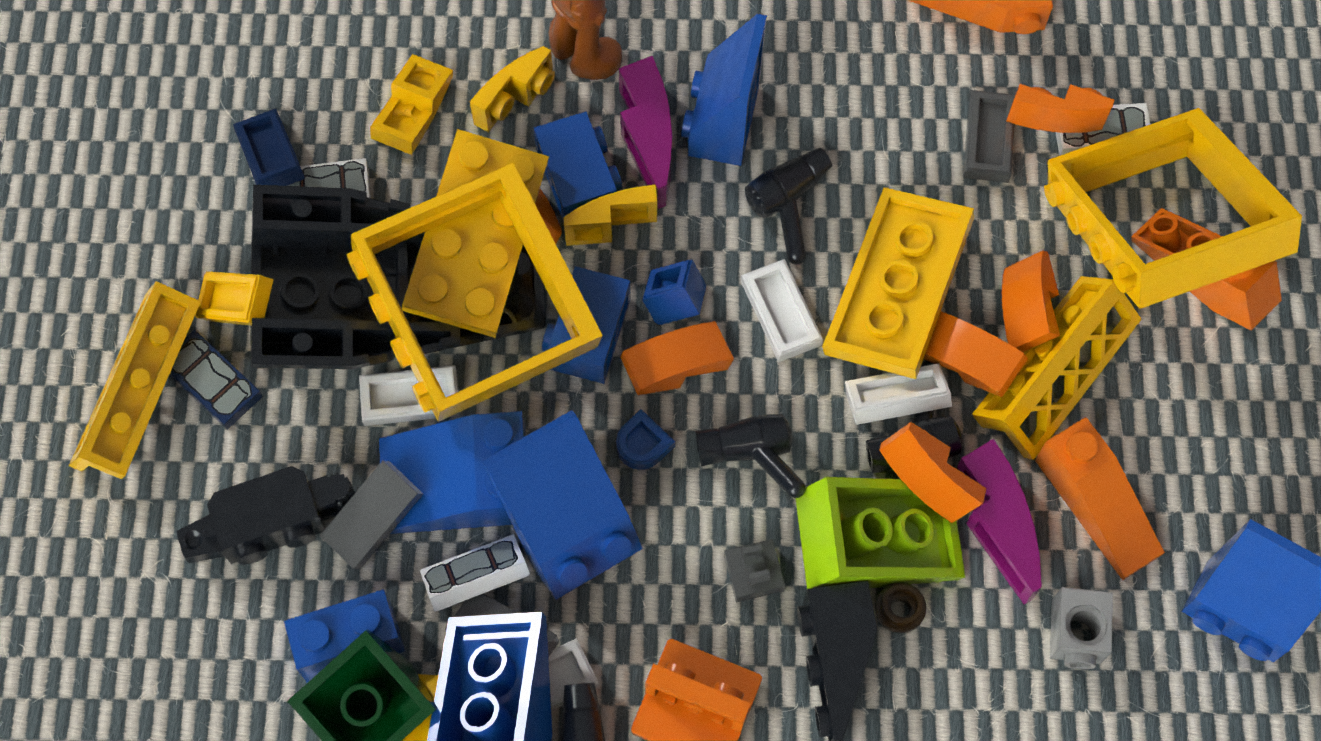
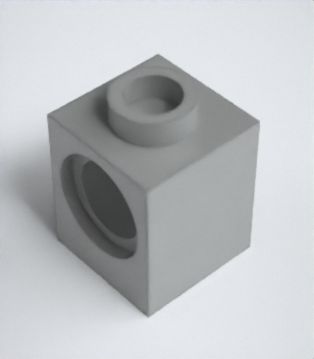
[1050,587,1113,670]

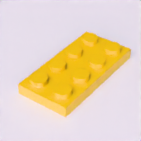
[402,129,549,338]
[822,187,974,379]

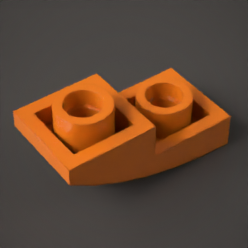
[1006,84,1115,133]
[1002,250,1060,352]
[924,311,1028,397]
[620,321,734,395]
[879,422,986,523]

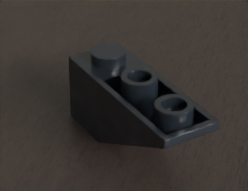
[797,581,877,741]

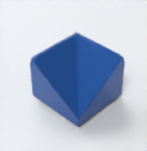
[642,259,706,325]

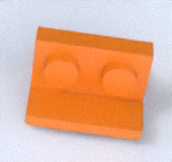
[631,639,762,741]

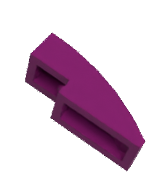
[619,56,672,209]
[956,438,1042,605]

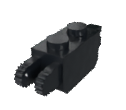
[177,466,356,565]

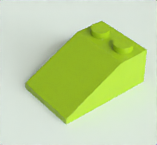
[795,477,966,589]

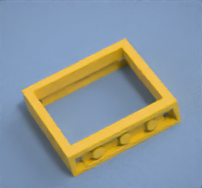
[1044,108,1302,309]
[347,162,603,422]

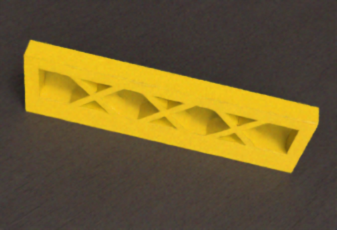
[972,276,1142,460]
[69,281,201,479]

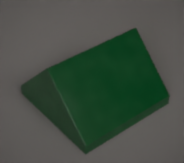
[287,629,437,741]

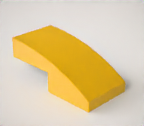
[370,54,453,155]
[563,185,657,246]

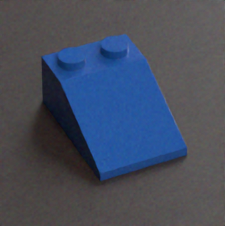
[681,14,767,166]
[482,410,643,600]
[379,411,526,534]
[1181,519,1321,662]
[427,612,553,741]

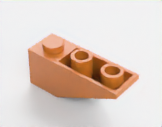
[1131,208,1282,331]

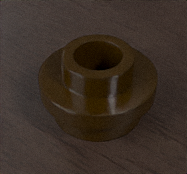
[875,582,926,633]

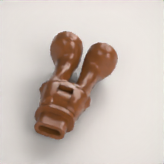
[548,0,622,80]

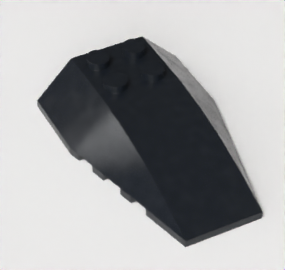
[250,185,546,370]

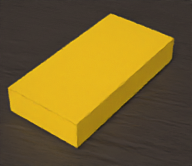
[195,271,274,326]

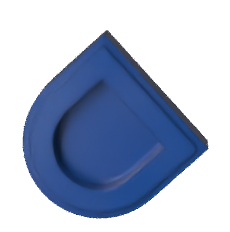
[616,409,675,470]

